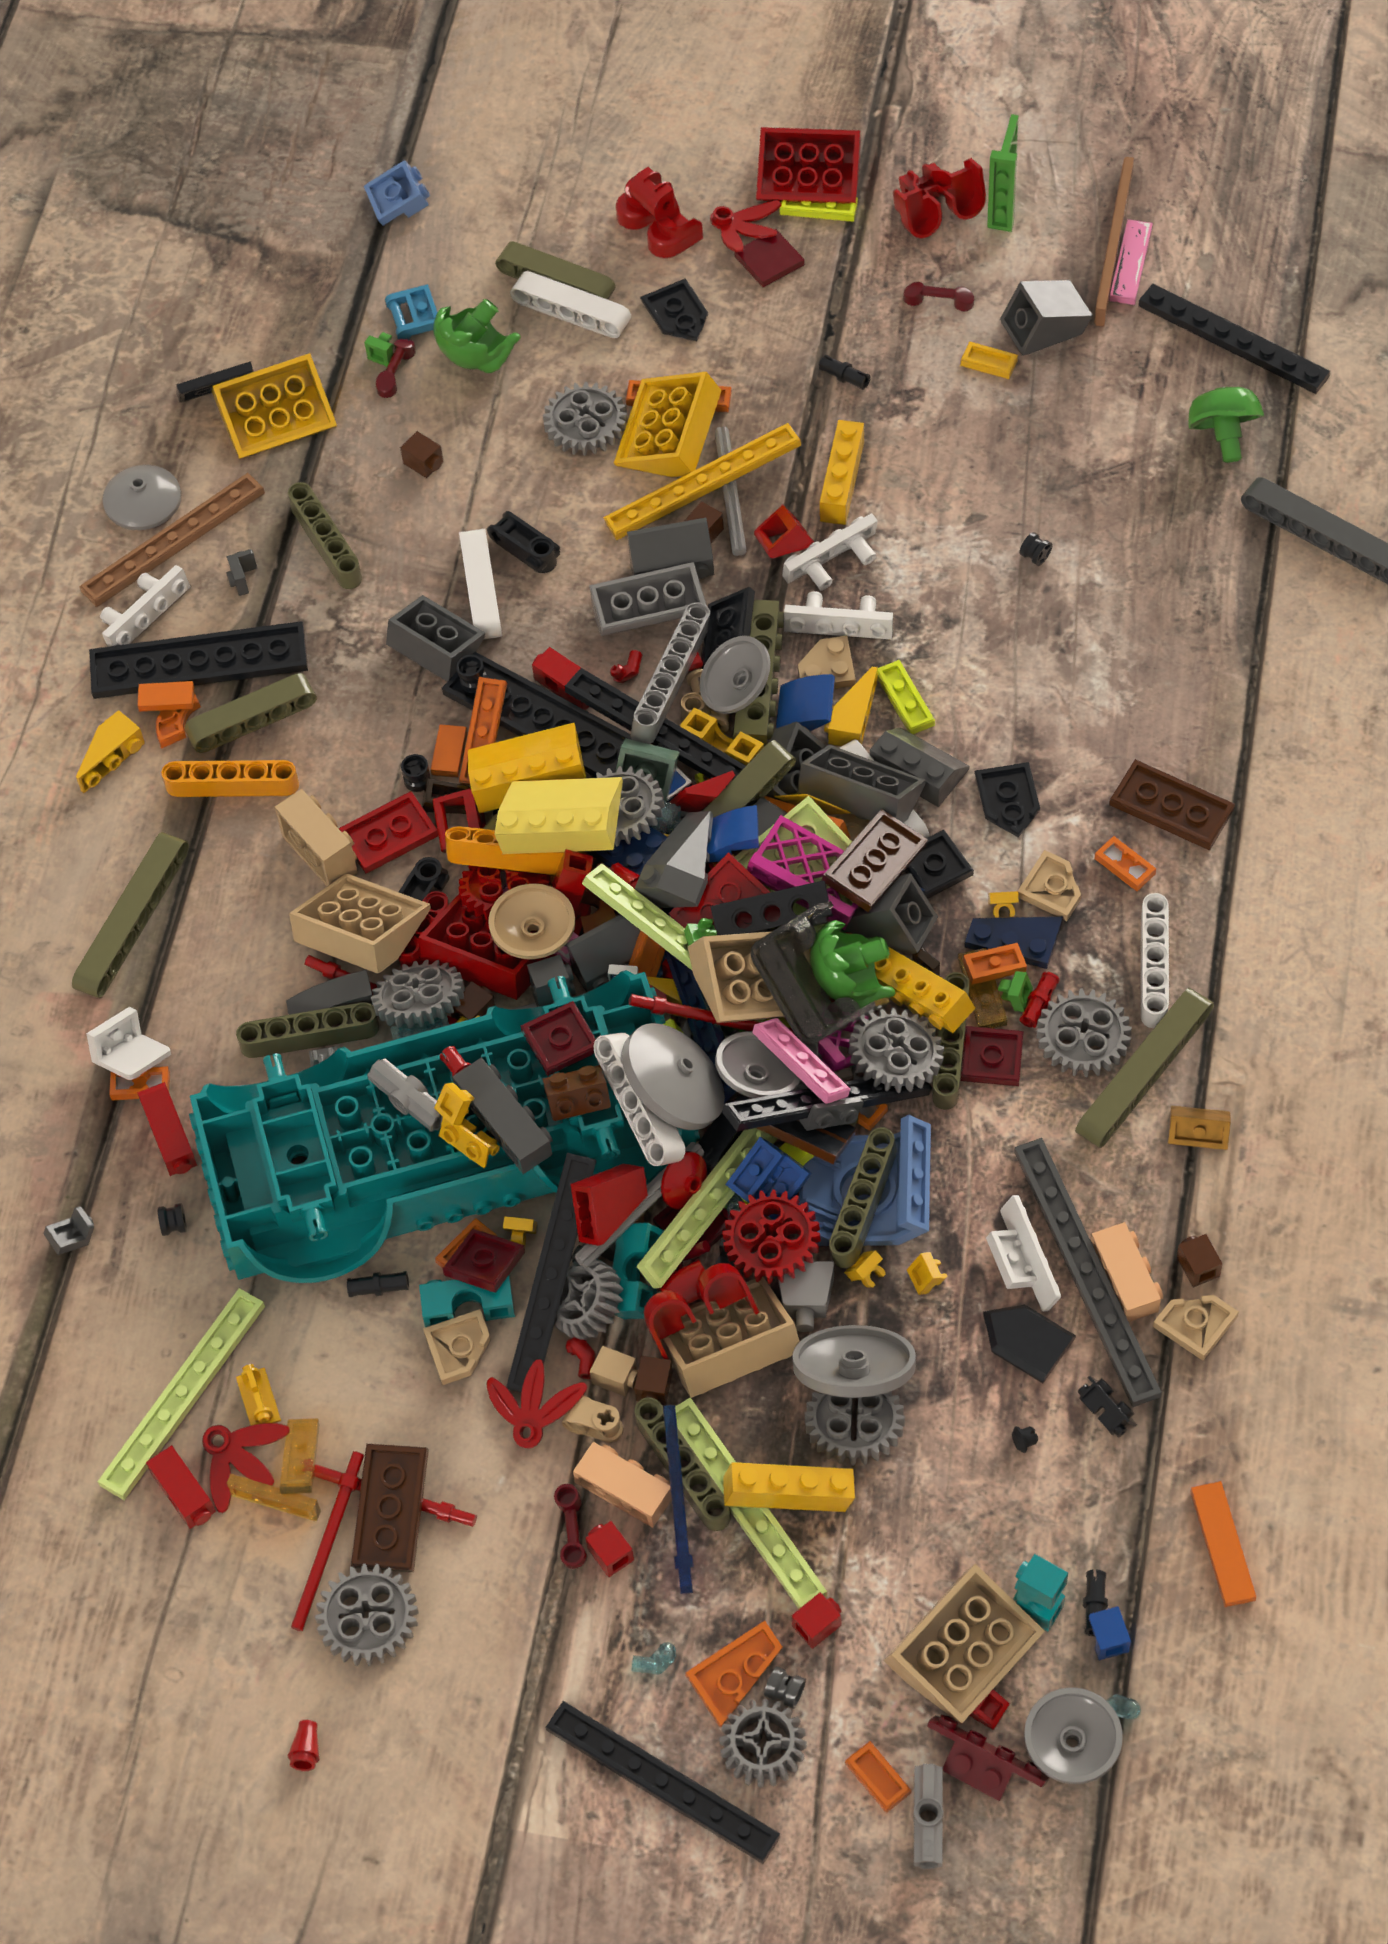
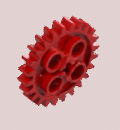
[458,865,551,921]
[722,1189,821,1284]

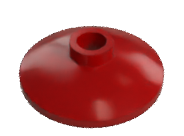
[661,1151,707,1209]

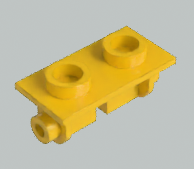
[439,1117,500,1168]
[236,1364,281,1425]

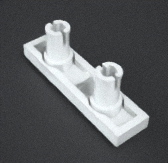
[782,513,878,591]
[100,565,191,647]
[784,591,893,640]

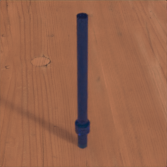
[663,1405,694,1594]

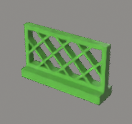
[987,114,1019,232]

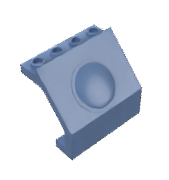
[799,1115,931,1246]

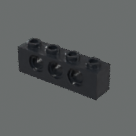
[711,880,833,935]

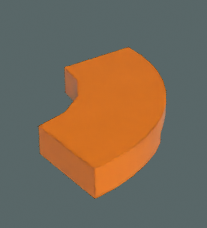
[156,693,201,749]

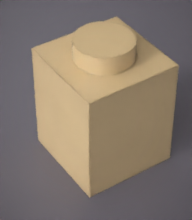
[590,1346,638,1396]

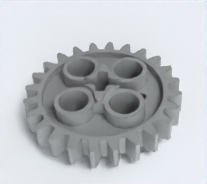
[543,382,628,455]
[596,766,665,846]
[371,960,465,1029]
[1036,988,1132,1077]
[848,1008,944,1093]
[805,1391,905,1466]
[315,1564,419,1666]

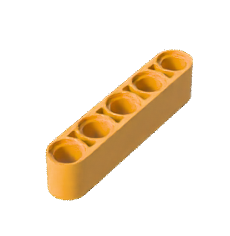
[161,760,299,797]
[445,826,580,875]

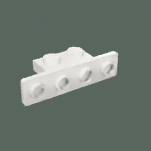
[986,1195,1061,1312]

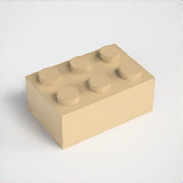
[275,789,358,886]

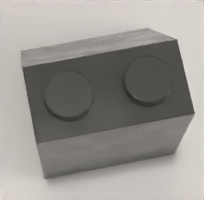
[1000,280,1093,355]
[840,873,938,954]

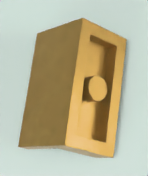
[1168,1106,1231,1150]

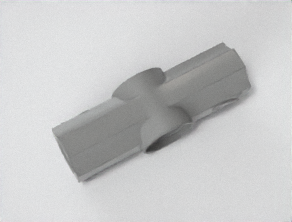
[367,1058,443,1132]
[913,1764,943,1869]

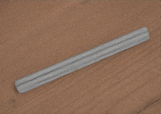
[715,426,746,556]
[575,1142,704,1268]

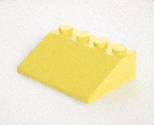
[495,777,623,854]

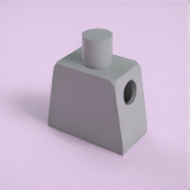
[777,1261,834,1332]

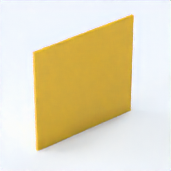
[775,794,850,815]

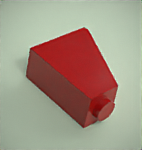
[137,1082,197,1176]
[570,1163,648,1246]

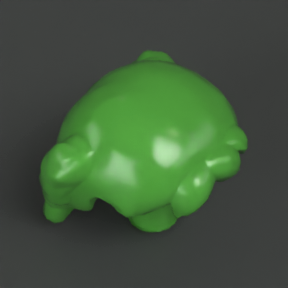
[433,299,521,373]
[810,920,895,1013]

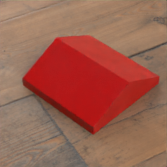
[666,771,735,812]

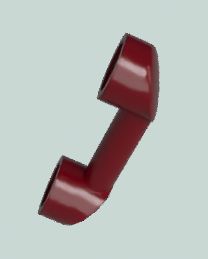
[903,282,974,311]
[376,339,416,398]
[554,1484,588,1569]

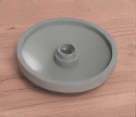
[622,1023,725,1130]
[793,1325,916,1397]

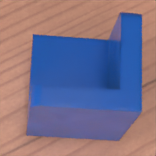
[1089,1606,1131,1661]

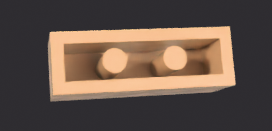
[1091,1222,1163,1322]
[573,1442,673,1528]

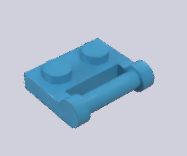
[385,284,437,339]

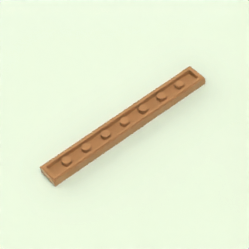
[1094,157,1134,327]
[79,473,265,608]

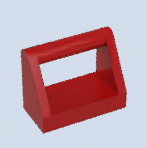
[754,505,814,558]
[432,788,486,853]

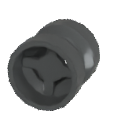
[764,1666,806,1709]

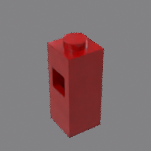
[532,647,589,710]
[551,849,593,913]
[146,1445,216,1529]

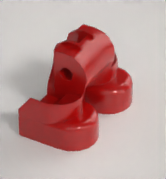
[892,158,986,239]
[615,167,703,258]
[644,1260,760,1360]

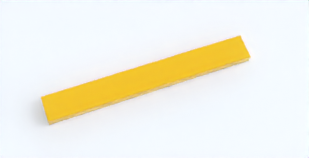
[603,423,802,540]

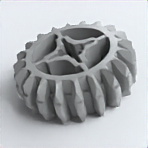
[555,1259,624,1340]
[719,1699,807,1788]

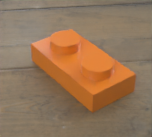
[962,943,1027,985]

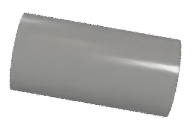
[589,562,706,636]

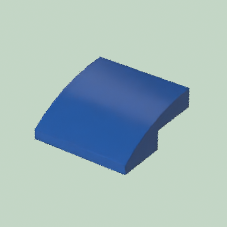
[776,674,835,731]
[707,805,759,863]
[725,1137,812,1220]

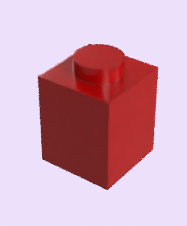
[585,1521,634,1578]
[791,1592,842,1649]

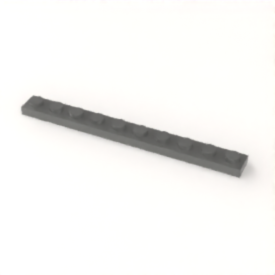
[1014,1138,1162,1408]

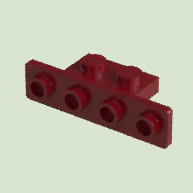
[927,1715,1050,1801]

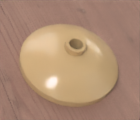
[489,884,575,959]

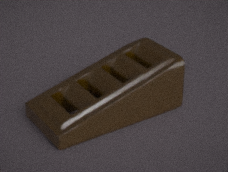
[422,778,471,814]

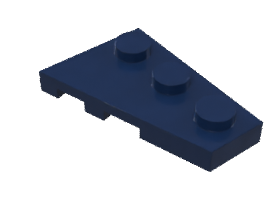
[965,917,1063,969]

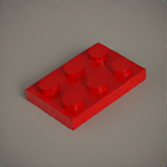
[338,791,438,874]

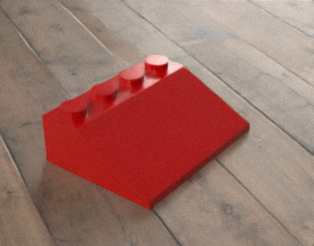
[756,127,861,204]
[418,894,545,1000]

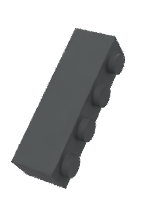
[452,1057,553,1174]

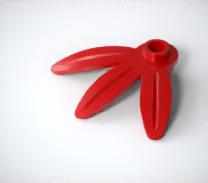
[710,200,781,252]
[486,1359,587,1448]
[202,1423,290,1513]

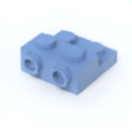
[364,160,430,225]

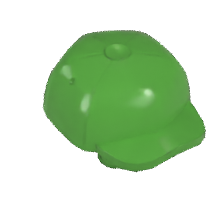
[1188,387,1264,463]

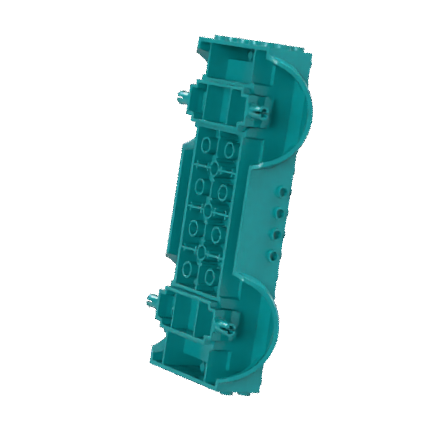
[189,970,700,1283]

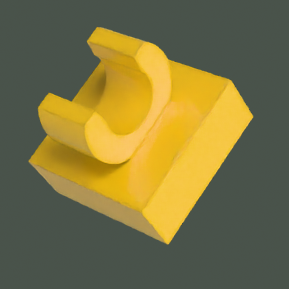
[988,891,1019,918]
[434,1083,474,1126]
[503,1216,537,1247]
[844,1250,886,1288]
[907,1252,947,1295]

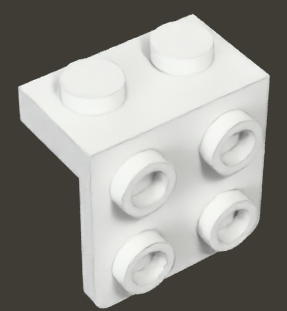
[86,1007,171,1080]

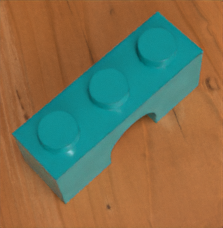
[612,1223,664,1319]
[419,1275,515,1328]
[1013,1553,1068,1632]

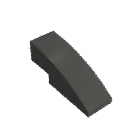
[286,970,373,1015]

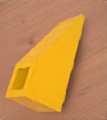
[76,710,145,794]

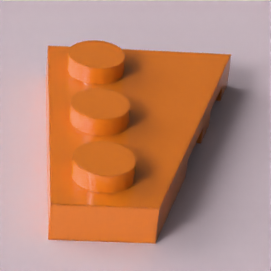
[685,1621,783,1729]

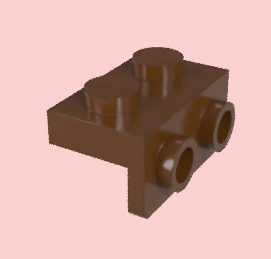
[542,1065,611,1121]

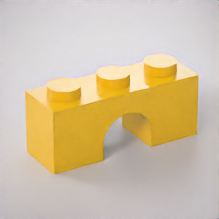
[680,707,764,766]

